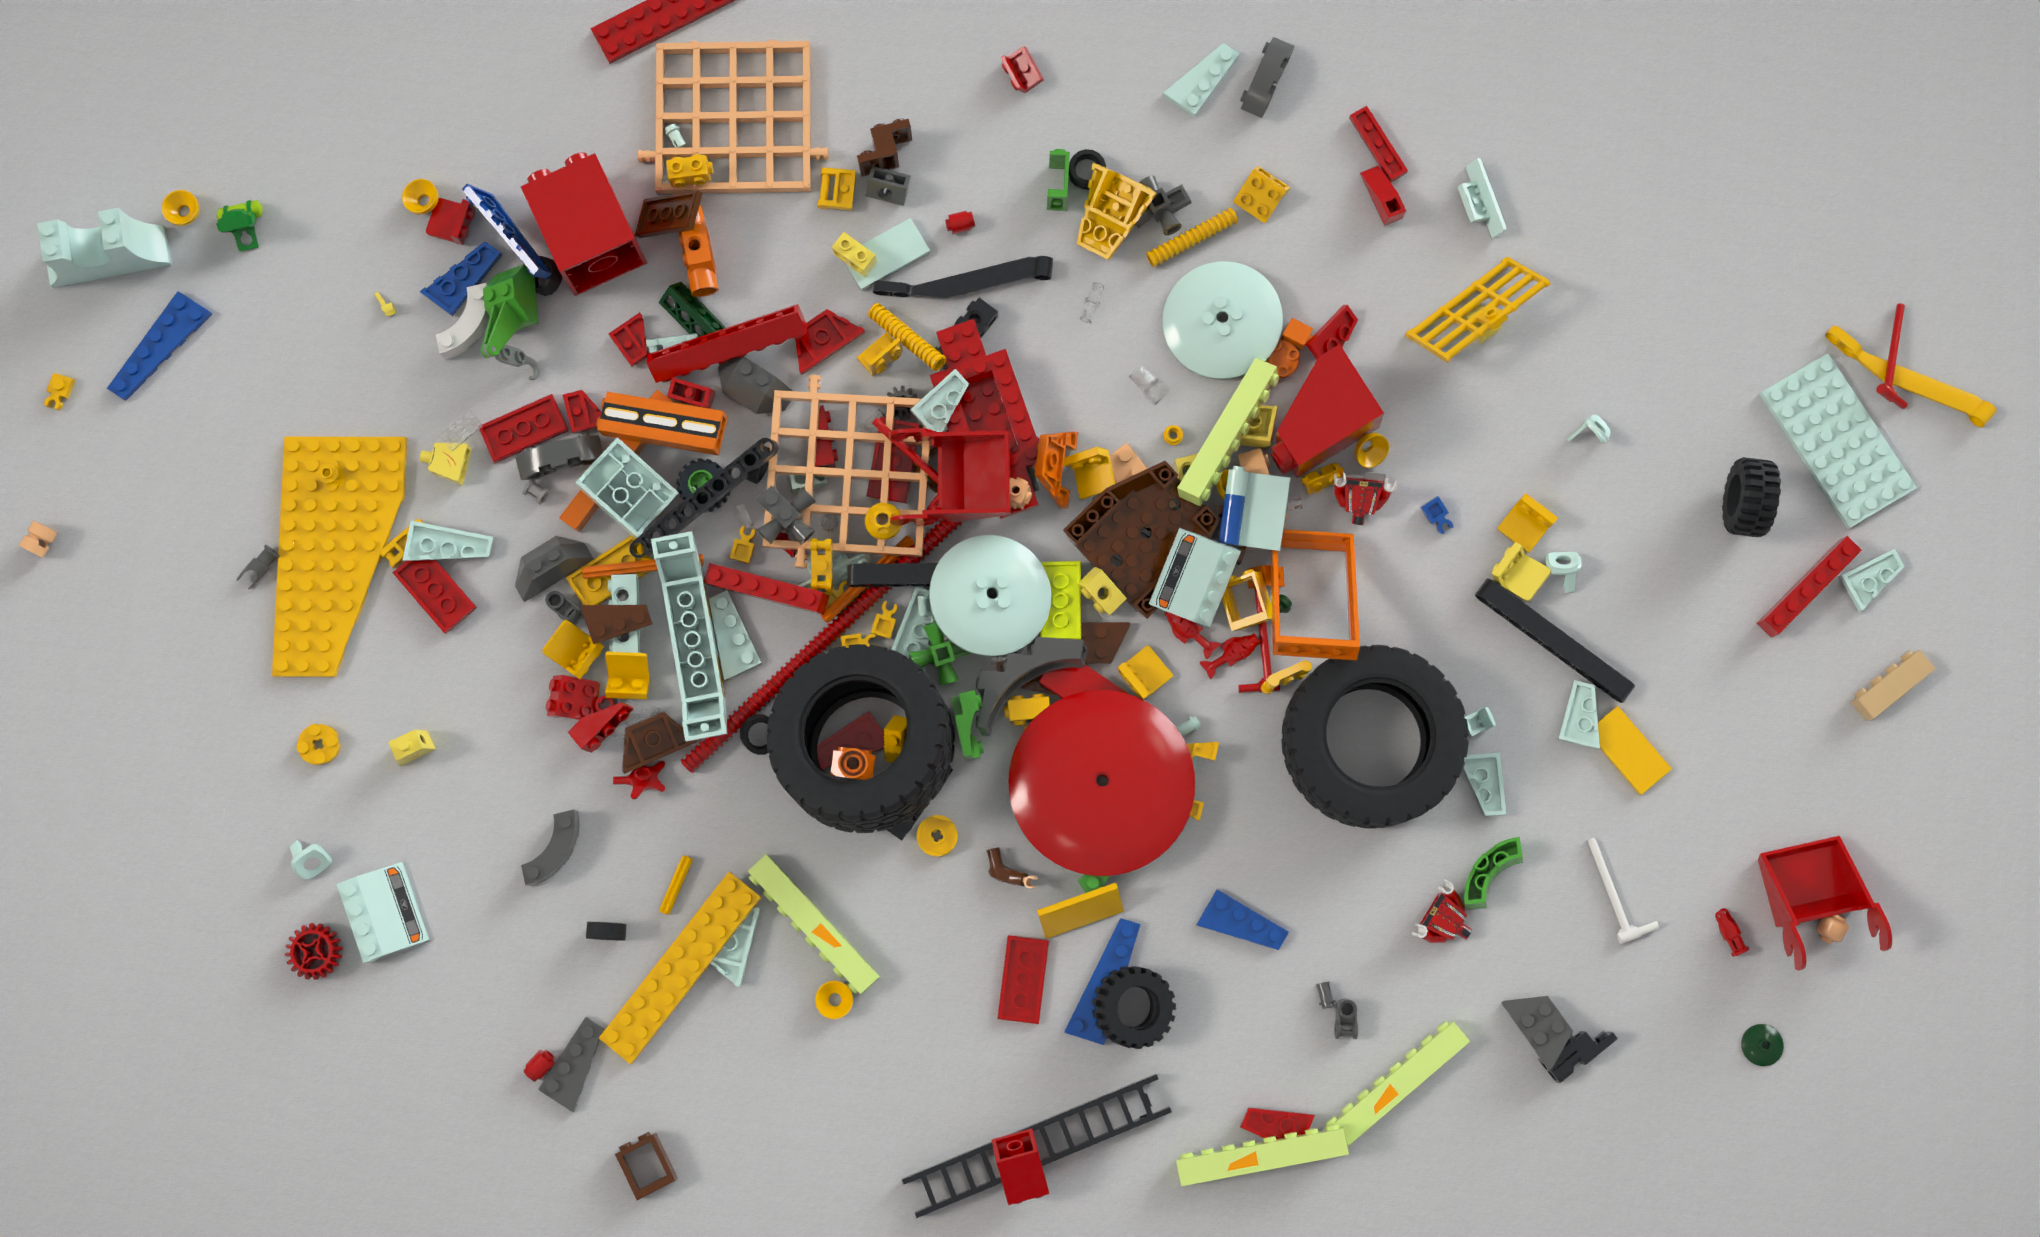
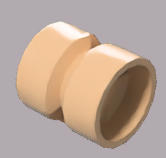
[19,520,58,558]

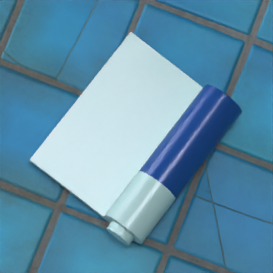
[1219,466,1291,551]

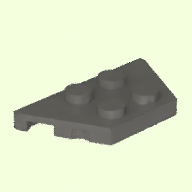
[1501,996,1573,1072]

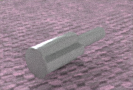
[1345,472,1386,486]

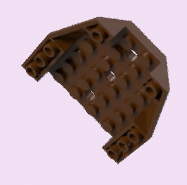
[1063,461,1220,619]

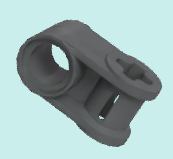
[545,591,583,624]
[1334,998,1358,1040]

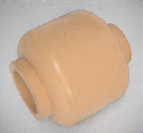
[1816,914,1849,944]

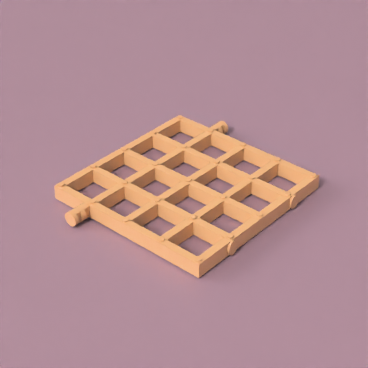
[638,40,829,194]
[762,375,931,568]

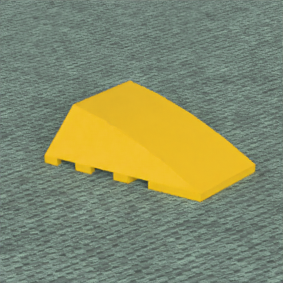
[1077,163,1157,260]

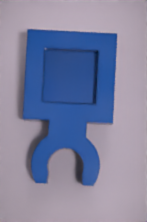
[1420,496,1454,534]

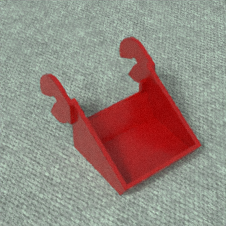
[889,428,1011,526]
[1758,836,1892,971]

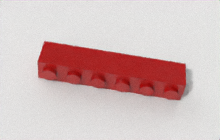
[1756,536,1862,637]
[704,563,829,615]

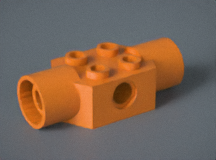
[678,205,719,297]
[830,747,875,780]

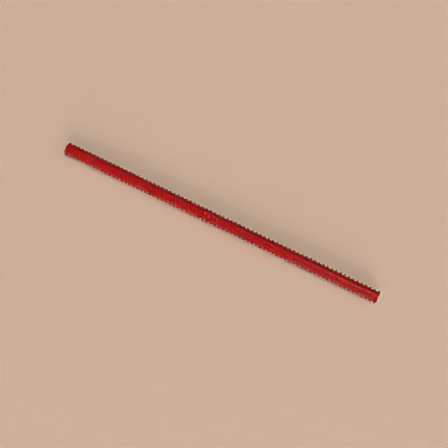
[681,437,1040,773]

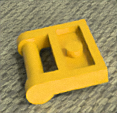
[817,167,856,211]

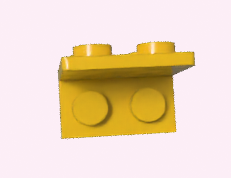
[1233,166,1291,223]
[857,332,903,376]
[1063,447,1115,499]
[1497,493,1558,553]
[1116,645,1173,700]
[605,652,651,699]

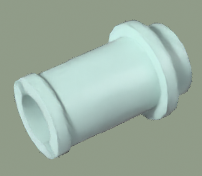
[665,124,687,148]
[1176,716,1201,736]

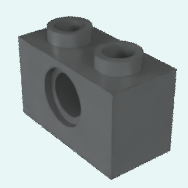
[865,166,911,206]

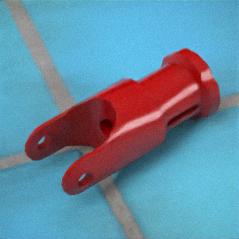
[1715,908,1750,957]

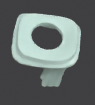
[1567,415,1610,444]
[1546,552,1582,593]
[289,840,332,879]

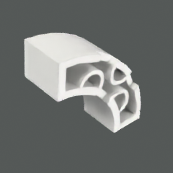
[436,283,490,360]

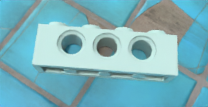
[608,574,640,653]

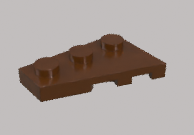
[580,605,653,644]

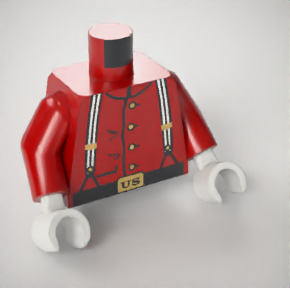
[1333,473,1397,525]
[1412,879,1472,943]

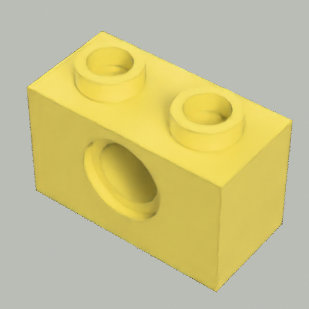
[1078,567,1127,616]

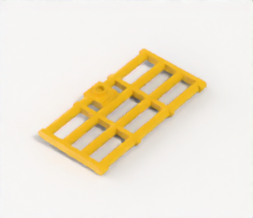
[1405,256,1551,363]

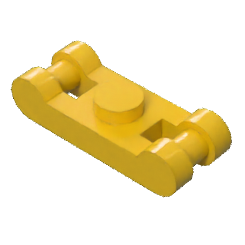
[380,519,423,569]
[810,538,833,591]
[1261,660,1312,695]

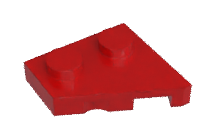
[563,390,601,434]

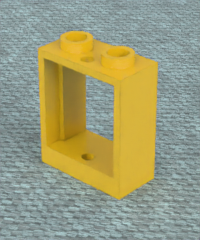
[1222,569,1272,631]

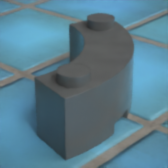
[1240,37,1295,118]
[515,433,603,480]
[521,809,580,886]

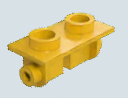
[1301,463,1344,495]

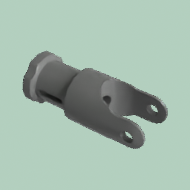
[236,544,280,590]

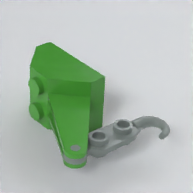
[481,264,539,380]

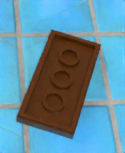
[635,190,703,238]

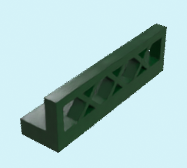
[658,282,726,337]

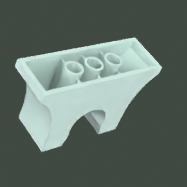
[37,208,172,288]

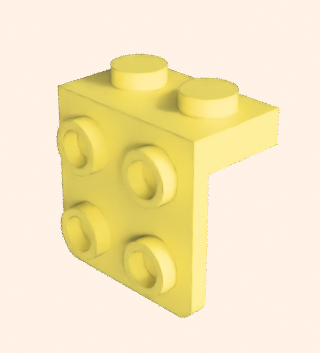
[1492,542,1551,601]

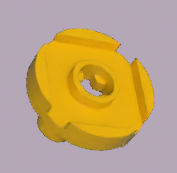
[296,724,341,765]
[916,815,958,857]

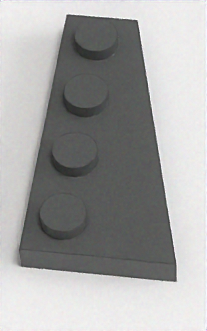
[538,1017,604,1112]

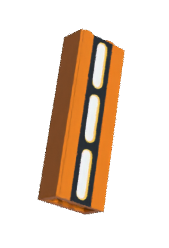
[596,391,728,456]

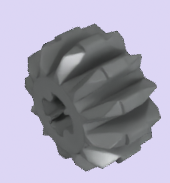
[886,385,918,420]

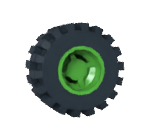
[676,458,730,512]

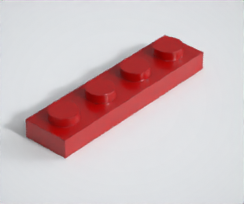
[1349,106,1408,182]

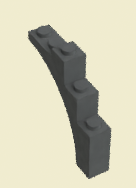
[976,637,1088,736]

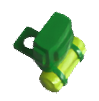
[216,200,263,251]

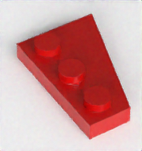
[1305,305,1358,360]
[1240,1107,1315,1139]

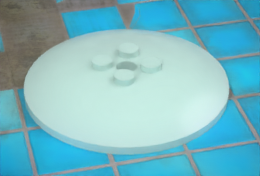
[1163,261,1283,379]
[929,535,1051,657]

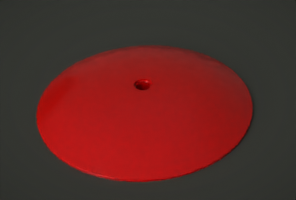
[1008,690,1195,876]

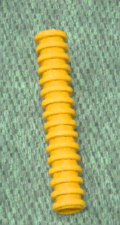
[1146,207,1238,268]
[868,303,946,371]

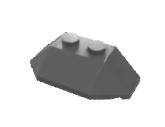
[718,356,793,414]
[515,536,594,602]

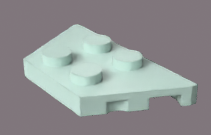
[710,907,761,987]

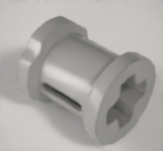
[522,479,550,505]

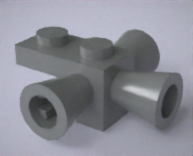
[1135,176,1192,236]
[757,485,816,545]

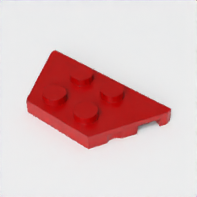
[795,309,865,375]

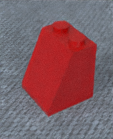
[991,1128,1050,1205]

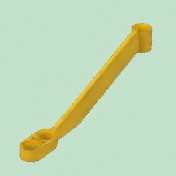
[1825,325,1997,428]

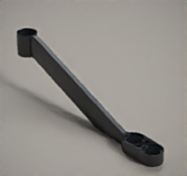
[872,256,1053,299]

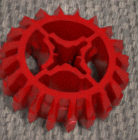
[284,923,344,980]

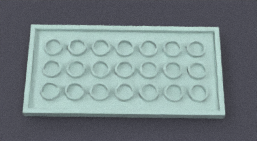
[1759,353,1917,529]

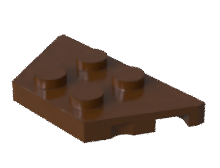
[1081,622,1130,664]
[622,711,698,774]

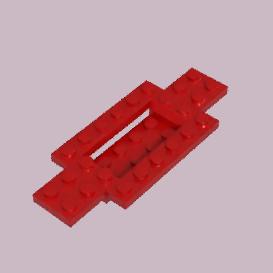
[929,319,1039,519]

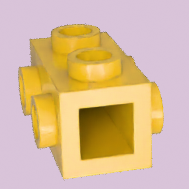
[666,154,714,188]
[1004,694,1050,726]

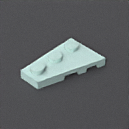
[910,369,969,432]
[1839,549,1905,612]
[1559,680,1600,750]
[1463,753,1506,816]

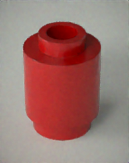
[945,211,975,234]
[523,1050,555,1082]

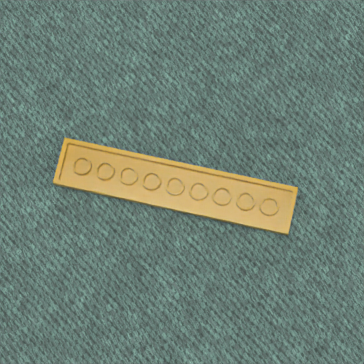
[599,871,762,1064]

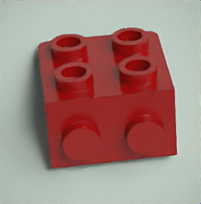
[426,198,476,245]
[546,675,600,720]

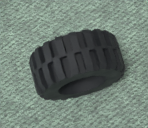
[1722,457,1781,538]
[1092,966,1176,1049]

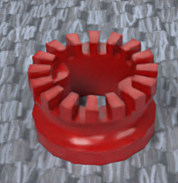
[595,695,615,711]

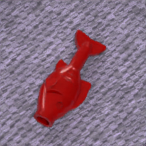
[1164,612,1220,659]
[1200,633,1260,679]

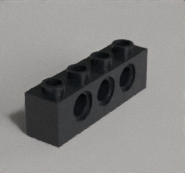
[935,297,998,371]

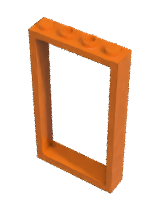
[1270,529,1360,660]

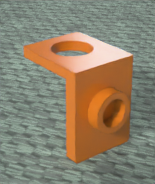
[1247,565,1285,589]

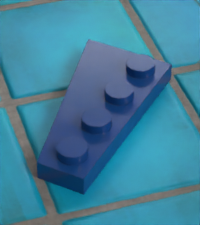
[420,241,502,317]
[1196,889,1289,950]

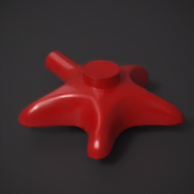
[613,761,666,800]

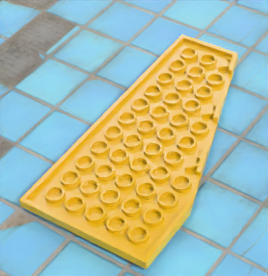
[272,436,407,677]

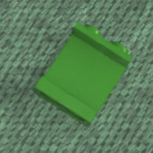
[1047,149,1070,211]

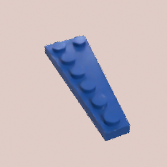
[462,184,552,279]
[107,291,212,401]
[1064,918,1140,1045]

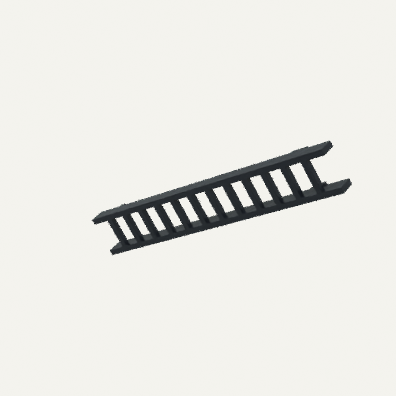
[902,1074,1172,1218]

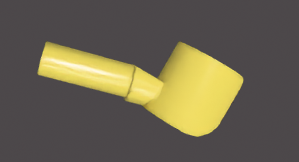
[374,292,396,316]

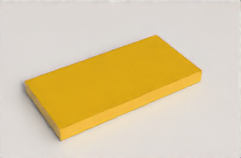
[566,535,651,605]
[1598,706,1672,795]
[1037,883,1124,939]

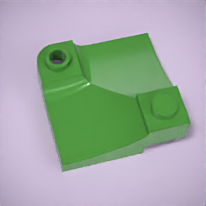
[951,690,984,760]

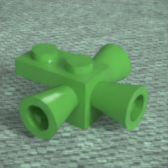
[908,622,972,685]

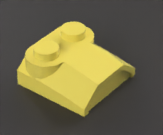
[1240,405,1278,448]

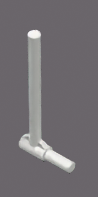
[1587,837,1659,944]

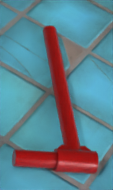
[1876,303,1908,409]
[872,418,939,510]
[1238,588,1280,693]

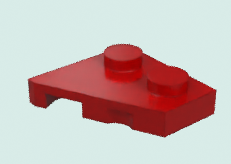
[609,312,648,367]

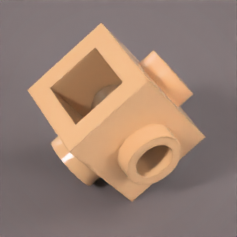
[1010,477,1032,509]

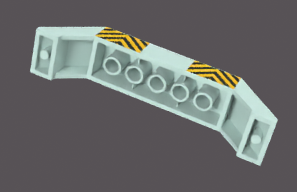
[651,531,727,742]

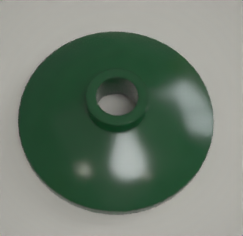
[1741,1024,1784,1066]

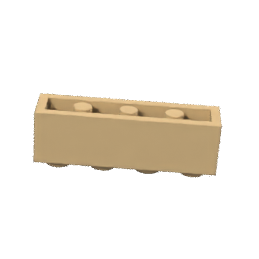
[1850,650,1936,721]

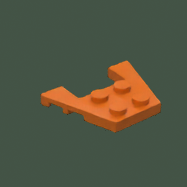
[1034,432,1078,508]

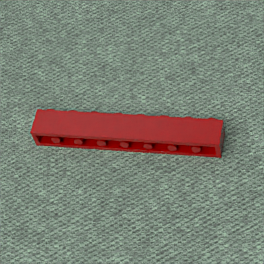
[646,304,807,383]

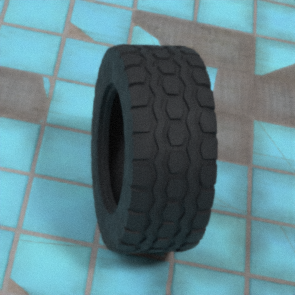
[767,644,955,833]
[1281,645,1469,829]

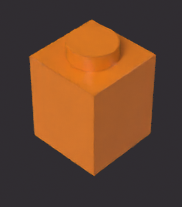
[1280,318,1313,351]

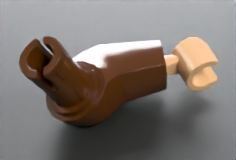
[986,847,1038,888]

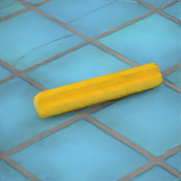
[659,855,693,915]

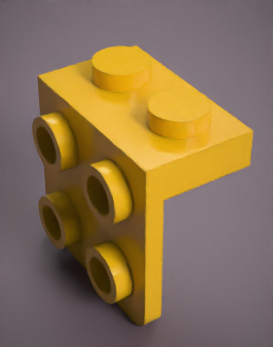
[542,620,604,679]

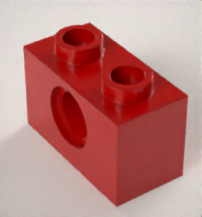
[667,377,716,409]

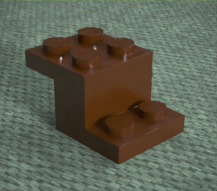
[857,118,912,177]

